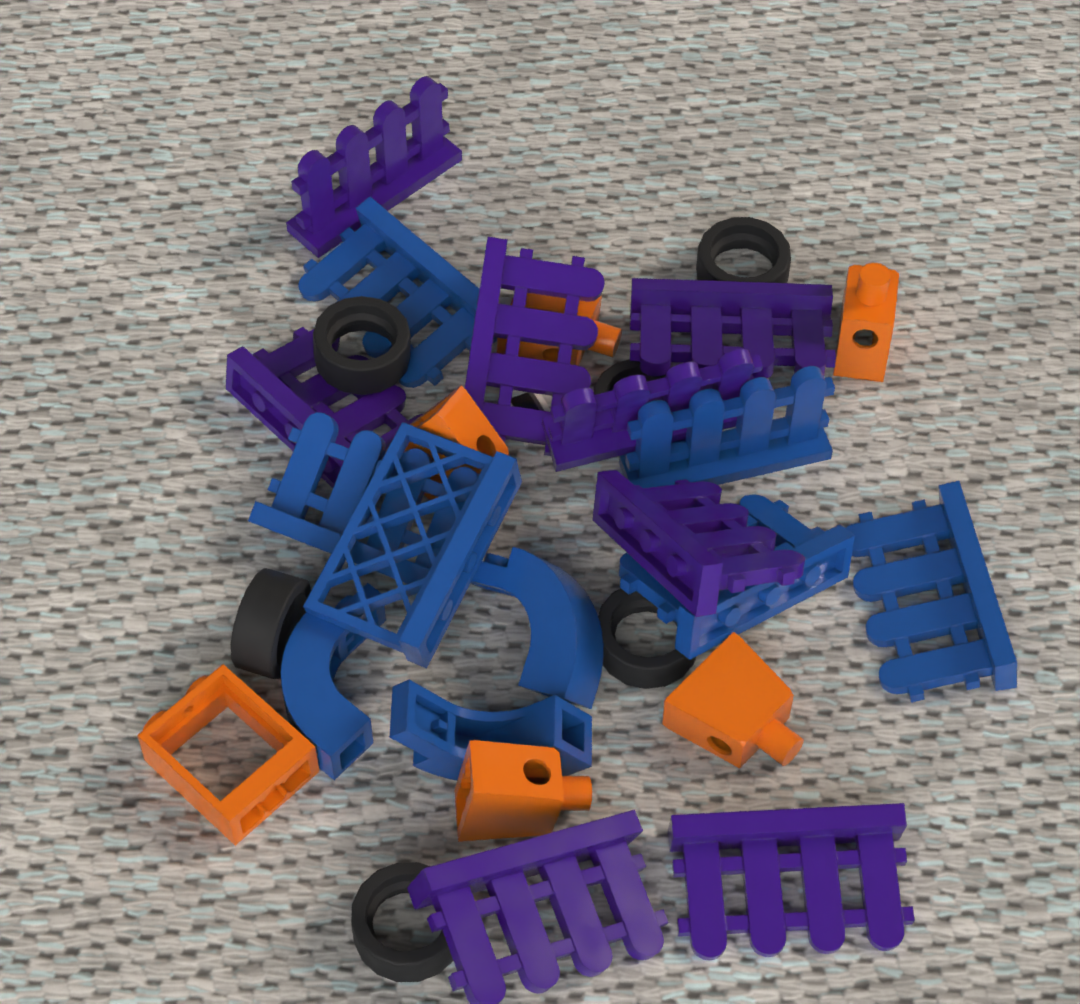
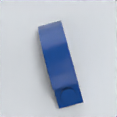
[470,547,604,709]
[281,583,386,780]
[389,679,592,781]

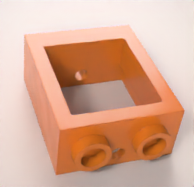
[137,664,320,846]

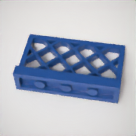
[303,422,522,669]

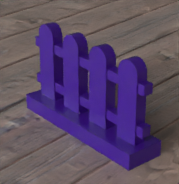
[286,76,462,258]
[465,237,605,456]
[630,278,836,378]
[225,327,423,488]
[542,349,763,472]
[592,470,805,617]
[668,803,915,960]
[407,809,669,1004]

